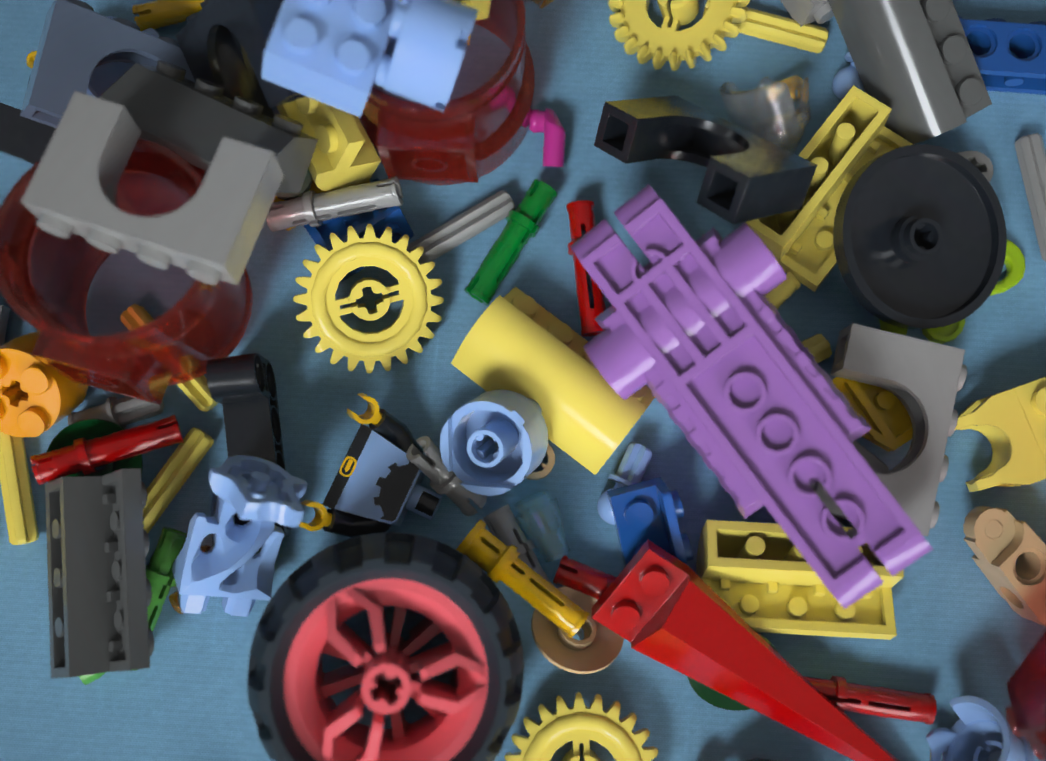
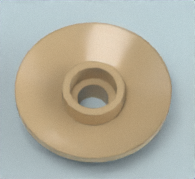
[531,586,624,674]

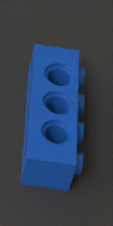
[958,16,1046,95]

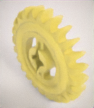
[608,0,751,71]
[293,224,444,374]
[505,692,659,761]

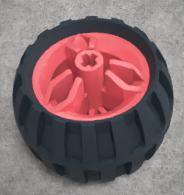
[247,532,524,761]

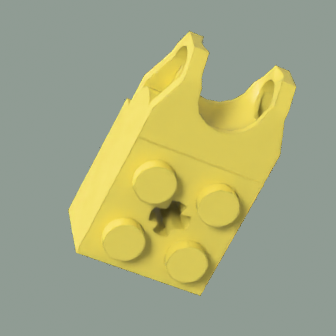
[955,376,1046,492]

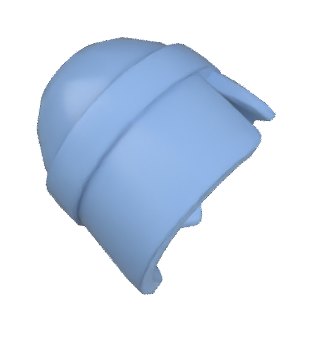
[926,695,1035,761]

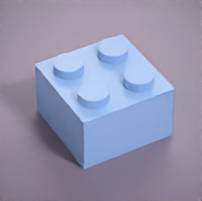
[261,0,401,117]

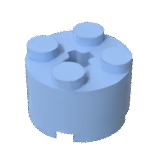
[374,0,478,112]
[440,390,548,496]

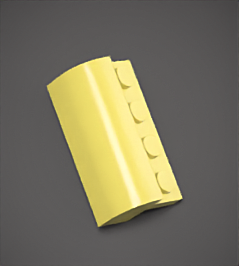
[745,85,914,292]
[276,97,381,192]
[451,286,655,475]
[696,520,904,640]

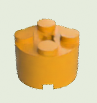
[0,332,88,438]

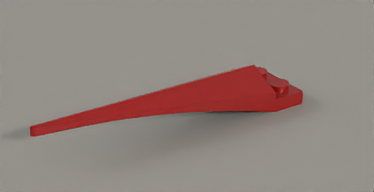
[592,540,899,761]

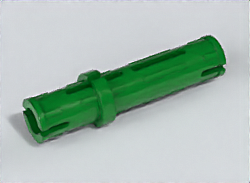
[464,179,558,306]

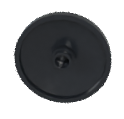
[833,144,1007,329]

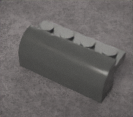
[828,0,992,144]
[45,469,154,678]

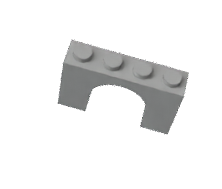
[21,91,284,285]
[811,323,967,536]

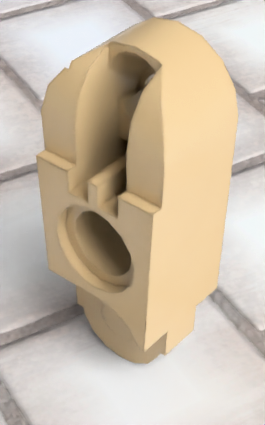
[963,506,1046,627]

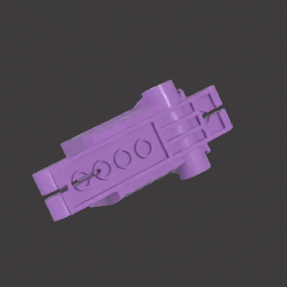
[570,184,933,609]

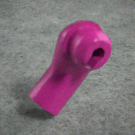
[529,108,566,168]

